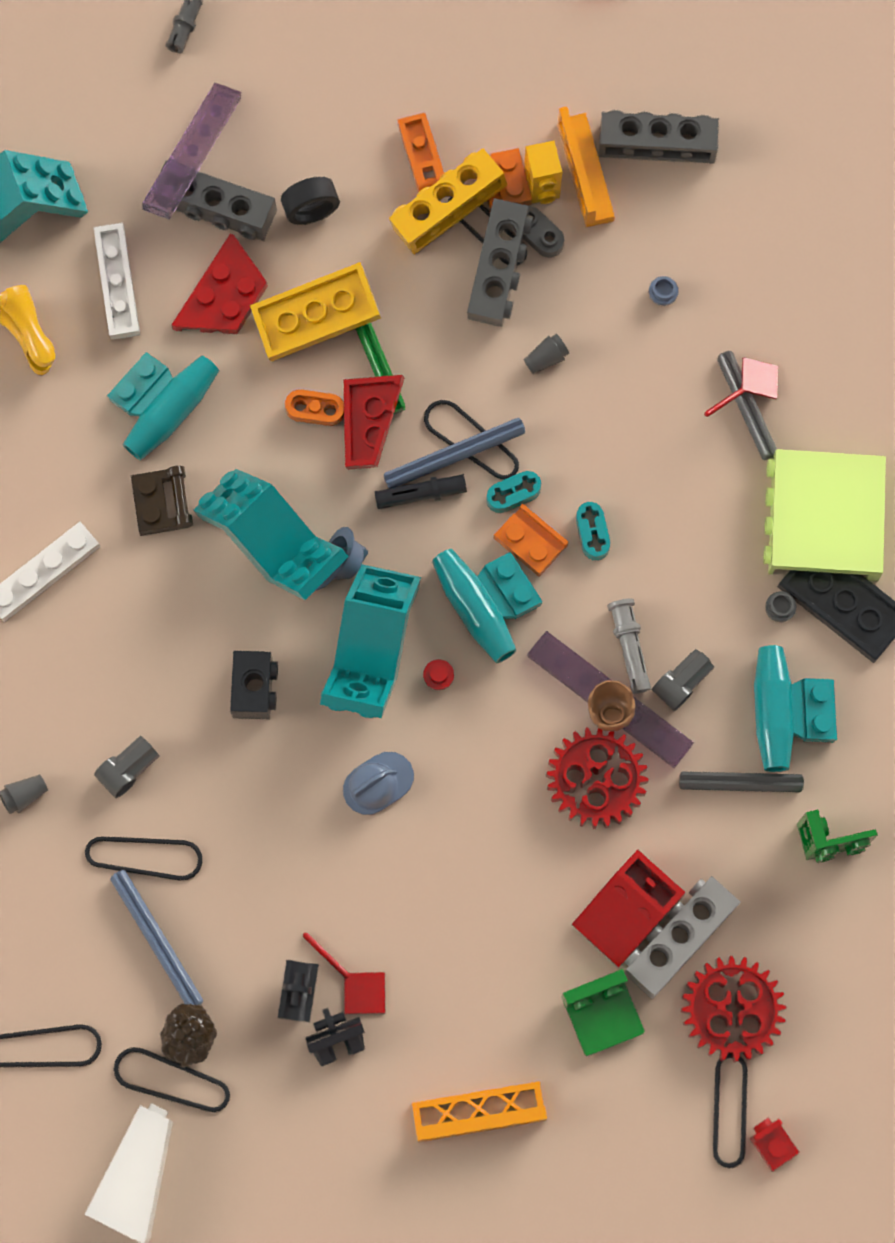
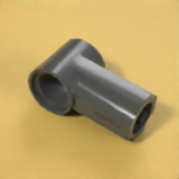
[651,649,714,711]
[94,736,160,798]

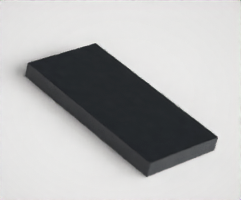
[777,570,895,663]

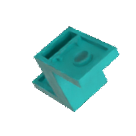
[0,150,88,243]
[193,469,349,600]
[320,564,421,718]

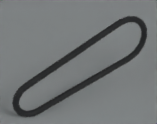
[424,400,519,480]
[85,836,203,881]
[0,1024,102,1067]
[114,1047,230,1112]

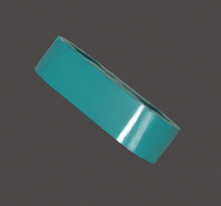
[486,471,541,513]
[576,502,610,561]

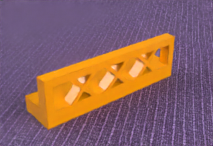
[557,106,615,228]
[412,1081,547,1143]

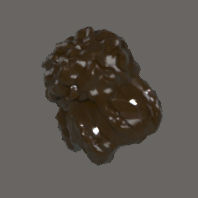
[160,1003,217,1067]

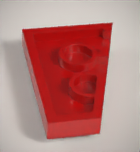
[343,375,405,470]

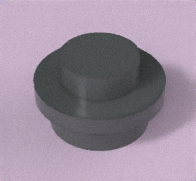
[765,591,797,622]

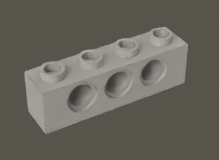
[625,876,740,999]

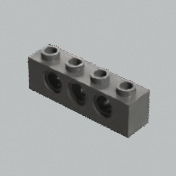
[599,110,719,164]
[152,160,277,241]
[467,198,533,327]

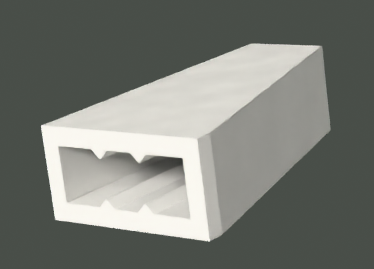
[85,1103,173,1243]

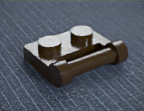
[131,466,193,536]

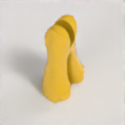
[0,285,56,375]

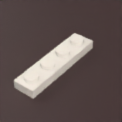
[94,223,140,340]
[0,522,100,622]

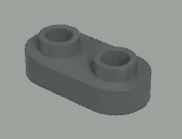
[523,206,564,258]

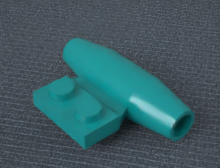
[107,352,219,461]
[432,549,543,663]
[754,645,837,772]

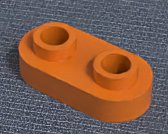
[285,389,344,426]

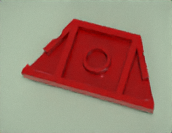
[171,233,268,334]

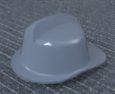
[315,527,368,591]
[343,752,414,815]

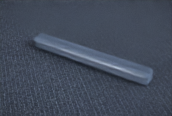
[384,418,525,489]
[110,870,203,1005]

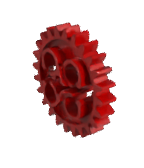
[546,727,649,829]
[681,956,787,1063]

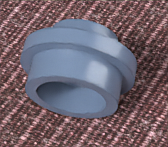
[649,276,679,306]

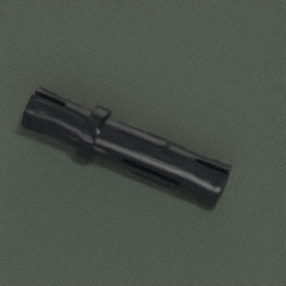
[374,474,467,509]

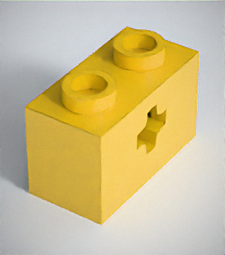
[524,140,563,204]

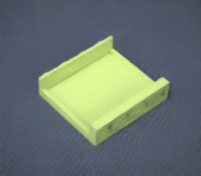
[763,449,886,581]

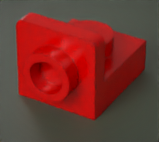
[749,1117,800,1172]

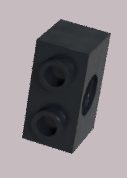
[230,651,278,719]

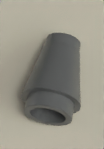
[523,333,569,374]
[0,774,48,814]

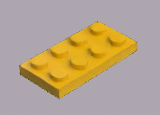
[250,262,381,362]

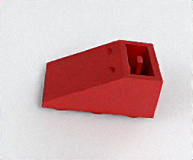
[571,849,686,968]

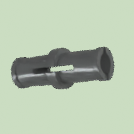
[166,0,203,53]

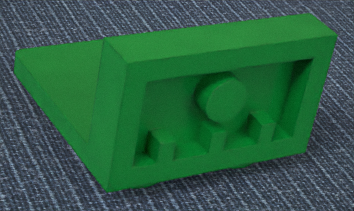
[797,809,878,863]
[561,969,645,1056]

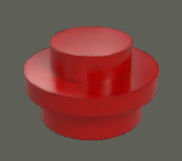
[423,659,454,690]

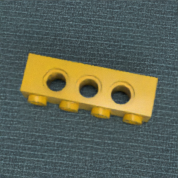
[389,148,508,255]

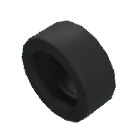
[280,177,340,225]

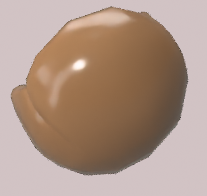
[588,680,635,731]

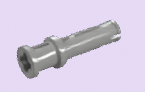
[607,598,651,694]

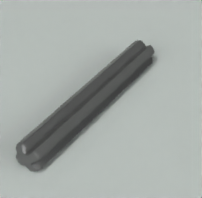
[717,351,777,460]
[679,771,804,792]

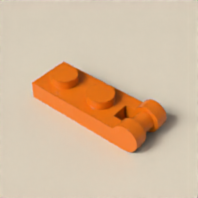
[397,112,444,193]

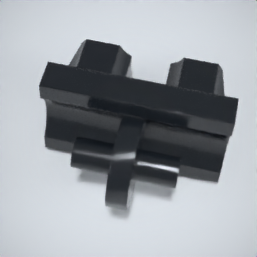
[278,960,319,1023]
[305,1008,365,1066]

